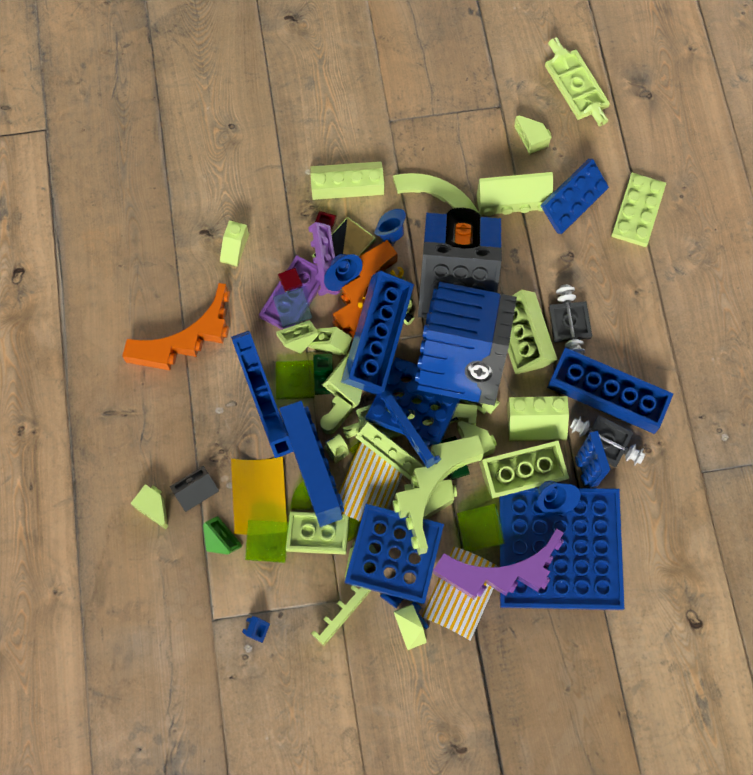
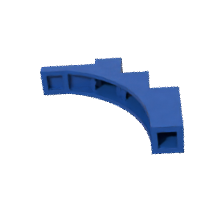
[231,331,294,458]

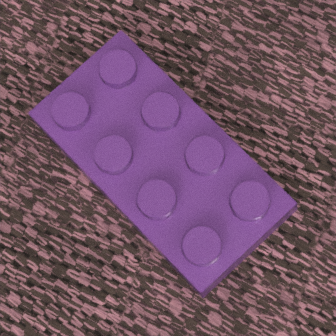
[259,255,321,330]

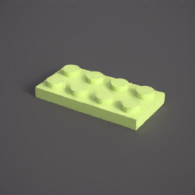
[611,172,666,247]

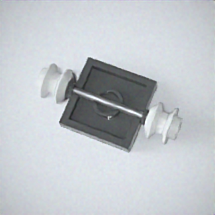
[548,284,592,354]
[570,415,645,468]

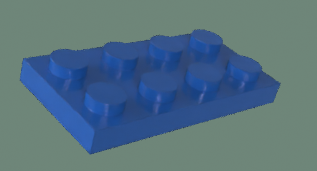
[540,159,609,234]
[575,431,611,488]

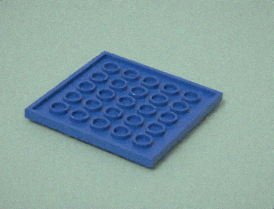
[499,488,625,610]

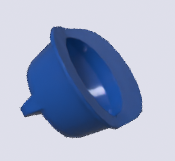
[374,209,406,246]
[324,254,363,291]
[535,481,581,513]

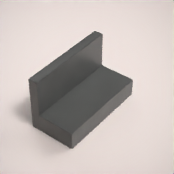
[170,466,219,512]

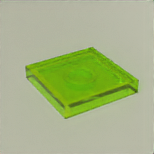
[276,360,315,400]
[457,504,505,552]
[245,520,289,563]

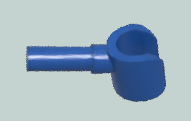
[411,602,430,629]

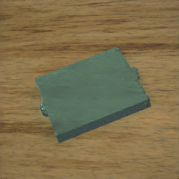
[273,288,312,327]

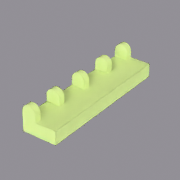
[355,420,425,481]
[311,571,372,646]

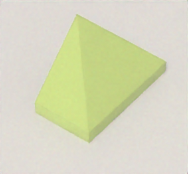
[276,320,319,354]
[393,604,427,650]

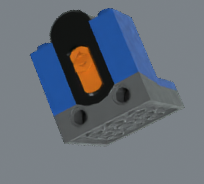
[418,208,502,318]

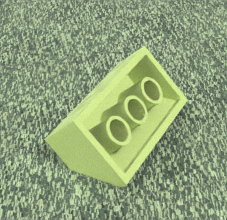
[310,161,384,200]
[476,172,553,216]
[508,290,557,374]
[479,441,569,499]

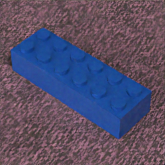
[341,271,414,395]
[547,347,673,434]
[279,401,344,527]

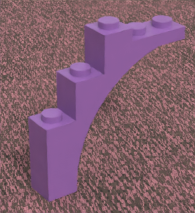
[433,529,564,600]

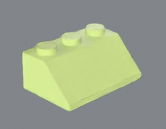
[507,396,569,441]

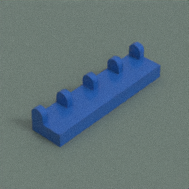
[385,394,441,468]

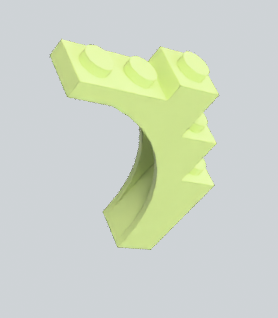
[392,435,484,555]

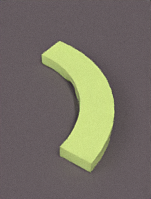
[393,173,481,226]

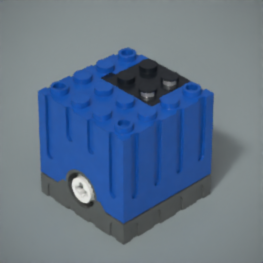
[415,282,517,406]

